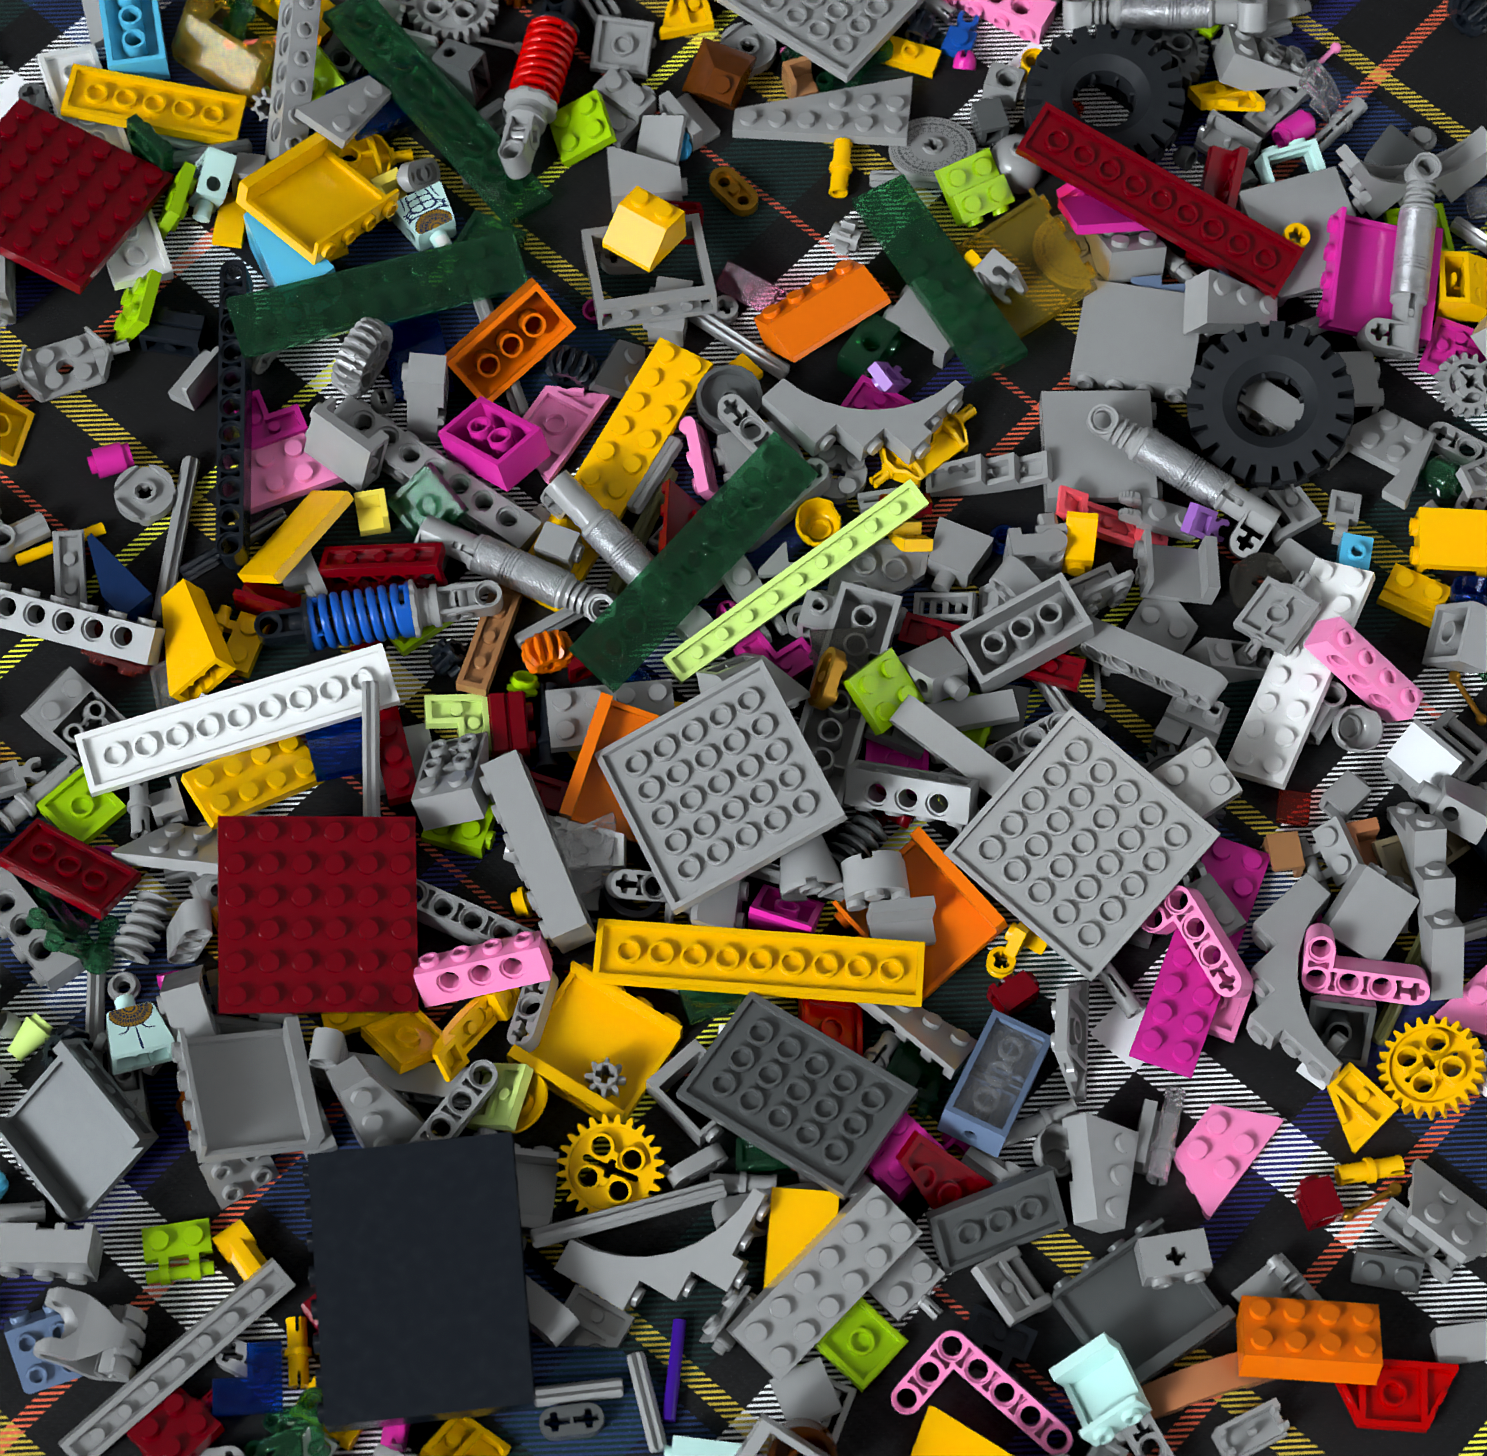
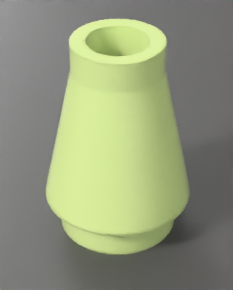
[6,1012,53,1062]

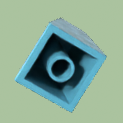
[243,212,340,333]

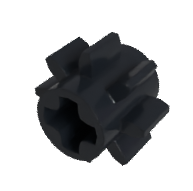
[901,9,939,44]
[428,638,467,678]

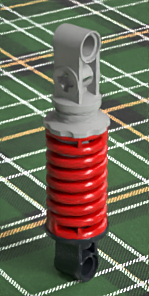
[498,0,580,179]

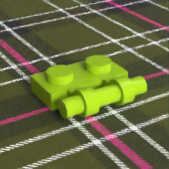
[141,1218,215,1286]

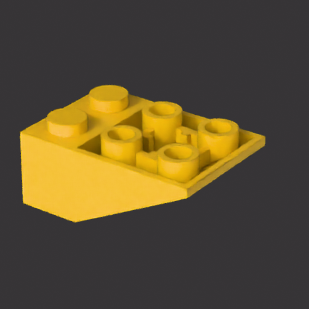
[1433,251,1487,323]

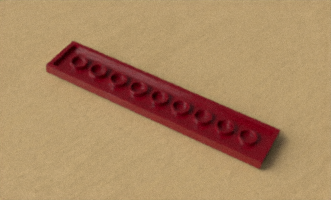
[1015,102,1305,300]

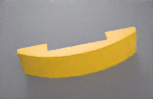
[432,987,521,1082]

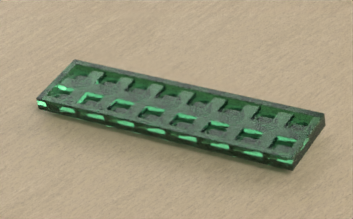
[852,174,1028,382]

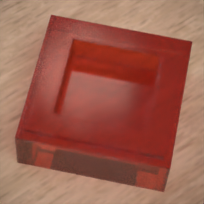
[1275,789,1311,827]

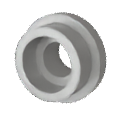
[107,972,141,1001]

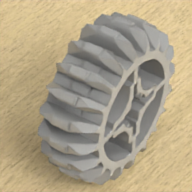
[331,317,393,398]

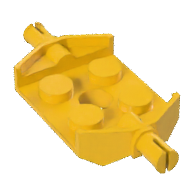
[328,133,413,182]
[869,404,977,489]

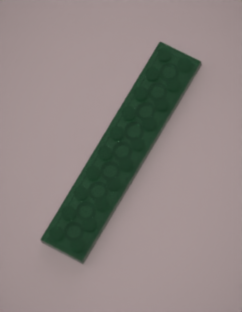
[322,0,554,227]
[226,230,529,359]
[568,431,819,693]

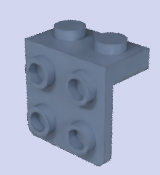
[4,1304,83,1394]

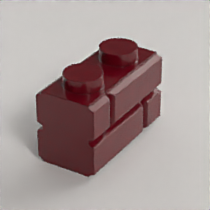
[487,691,537,762]

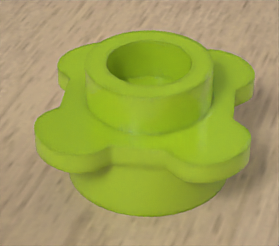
[507,670,540,698]

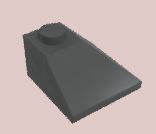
[1307,994,1377,1067]

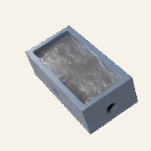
[937,1009,1051,1158]

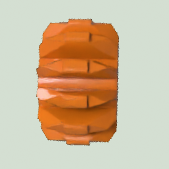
[521,629,575,675]

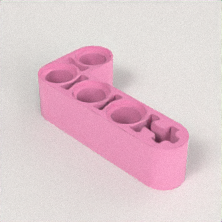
[1141,885,1253,998]
[1300,923,1430,1005]

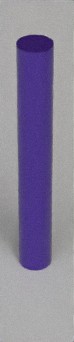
[662,1319,687,1423]

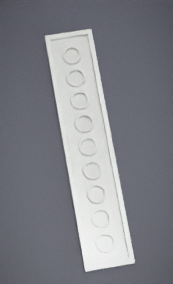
[37,44,174,290]
[74,643,401,797]

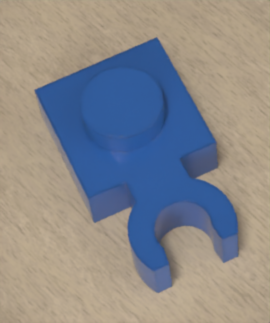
[941,11,979,58]

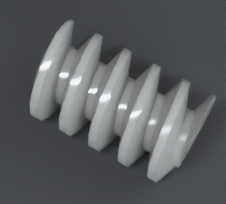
[113,890,172,965]

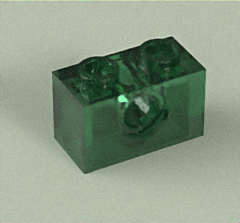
[837,313,902,381]

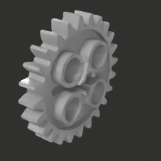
[405,0,499,44]

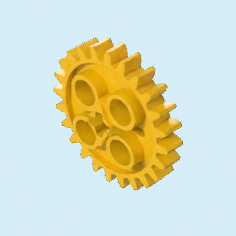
[1377,1015,1487,1120]
[556,1113,665,1214]

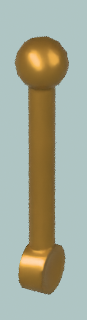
[1448,671,1487,726]
[1341,1182,1402,1222]

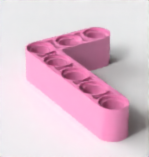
[891,1329,1073,1455]

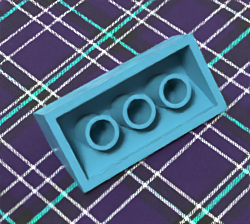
[98,0,170,80]

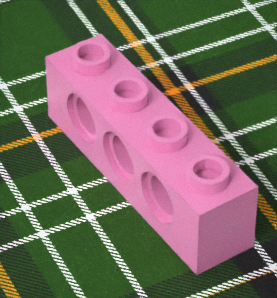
[944,0,1056,45]
[1303,616,1425,723]
[413,930,553,1008]

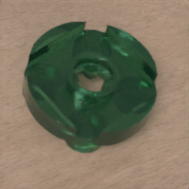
[223,0,257,43]

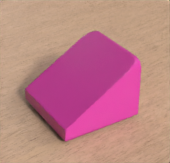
[380,1424,411,1452]

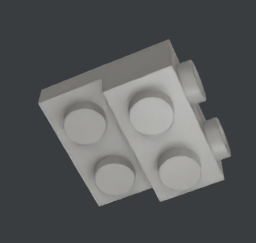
[593,68,657,149]

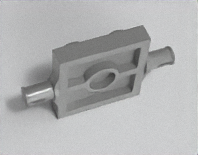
[1233,571,1321,661]
[866,1243,946,1323]

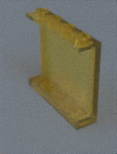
[942,188,1098,347]

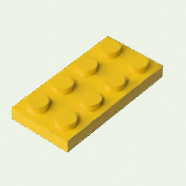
[181,735,325,830]

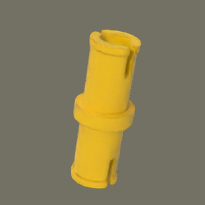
[829,138,853,198]
[1334,1154,1405,1186]
[284,1316,312,1389]

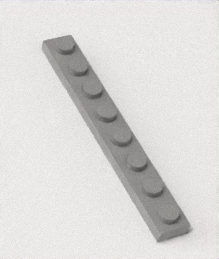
[58,1258,295,1456]

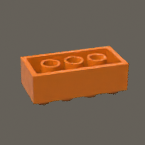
[1236,1295,1383,1385]

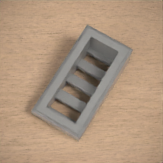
[913,592,979,626]

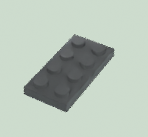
[925,1164,1068,1275]

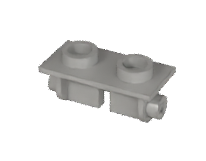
[699,1285,757,1355]

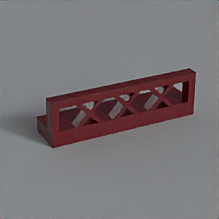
[1184,145,1249,268]
[318,542,448,594]

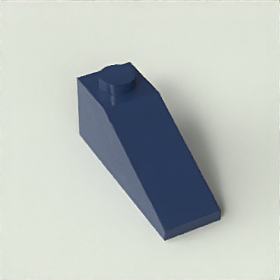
[87,533,154,630]

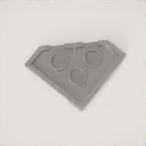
[827,538,929,597]

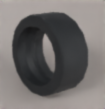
[598,869,662,922]

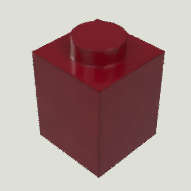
[1293,1174,1345,1231]

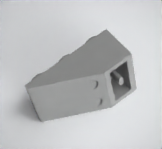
[1212,25,1313,91]
[1085,231,1167,283]
[696,653,811,709]
[20,666,126,766]
[411,731,490,830]

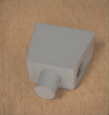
[926,517,994,592]
[898,636,970,703]
[1415,775,1487,845]

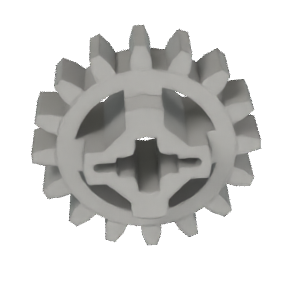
[1433,352,1487,419]

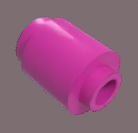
[1272,110,1316,148]
[87,442,135,479]

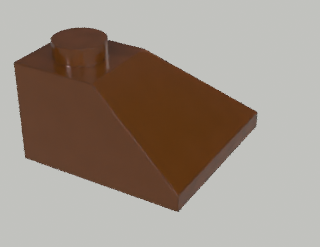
[682,37,757,112]

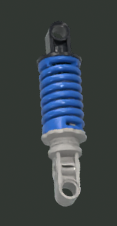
[254,579,504,654]

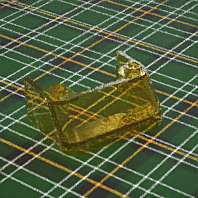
[171,0,276,107]

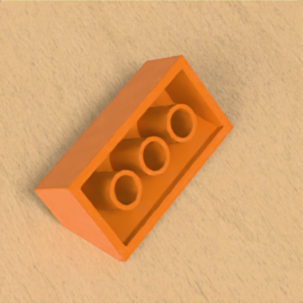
[753,259,891,363]
[445,277,576,402]

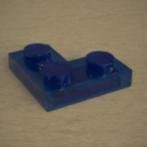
[212,1341,284,1417]

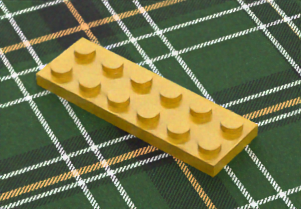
[61,64,247,144]

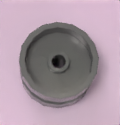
[696,364,763,440]

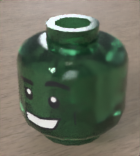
[1419,455,1463,500]

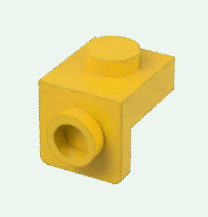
[1003,921,1048,959]

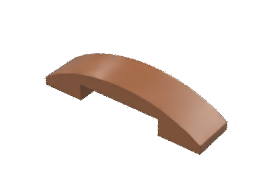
[1141,1352,1276,1420]

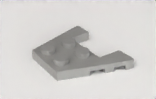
[1327,409,1435,510]

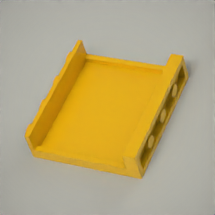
[236,132,400,265]
[507,960,683,1124]

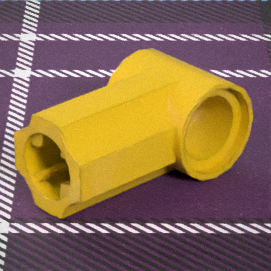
[212,1219,267,1281]

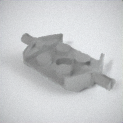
[0,326,130,403]

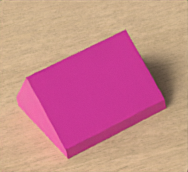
[748,884,825,934]

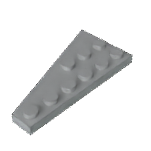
[732,76,913,147]

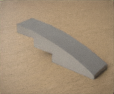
[926,450,1053,497]

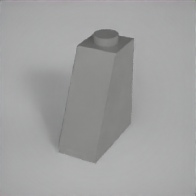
[607,147,688,213]

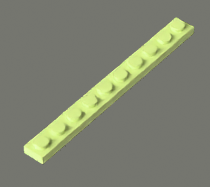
[662,479,929,685]

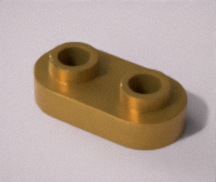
[709,166,758,216]
[808,647,848,710]

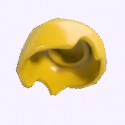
[795,497,842,547]

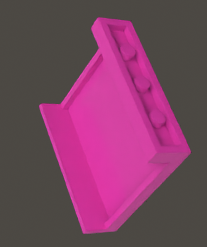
[1316,206,1443,349]

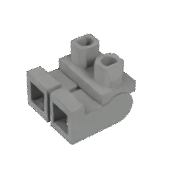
[1003,512,1068,582]
[1149,697,1230,753]

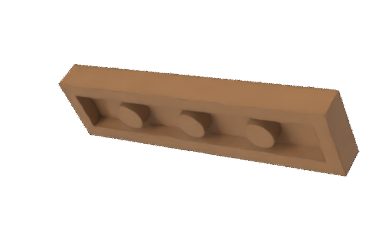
[456,583,524,697]

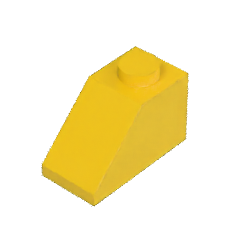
[1061,511,1098,577]

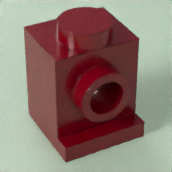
[986,970,1040,1018]

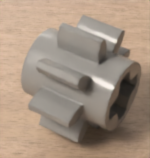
[251,85,271,121]
[828,217,864,256]
[585,1057,626,1099]

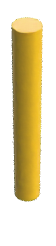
[14,522,106,566]

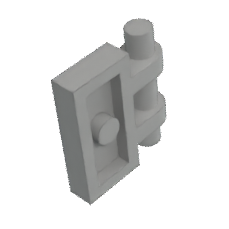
[1299,816,1365,894]

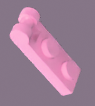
[679,416,720,504]

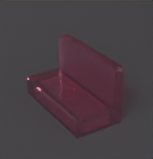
[715,261,787,313]

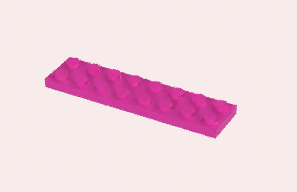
[1129,837,1270,1079]

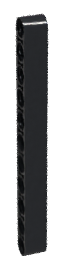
[215,259,253,570]

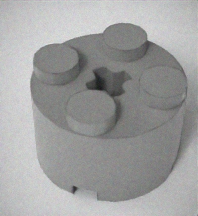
[840,850,911,912]

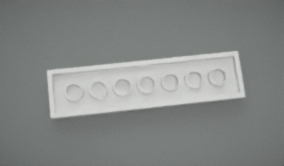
[1225,558,1376,790]

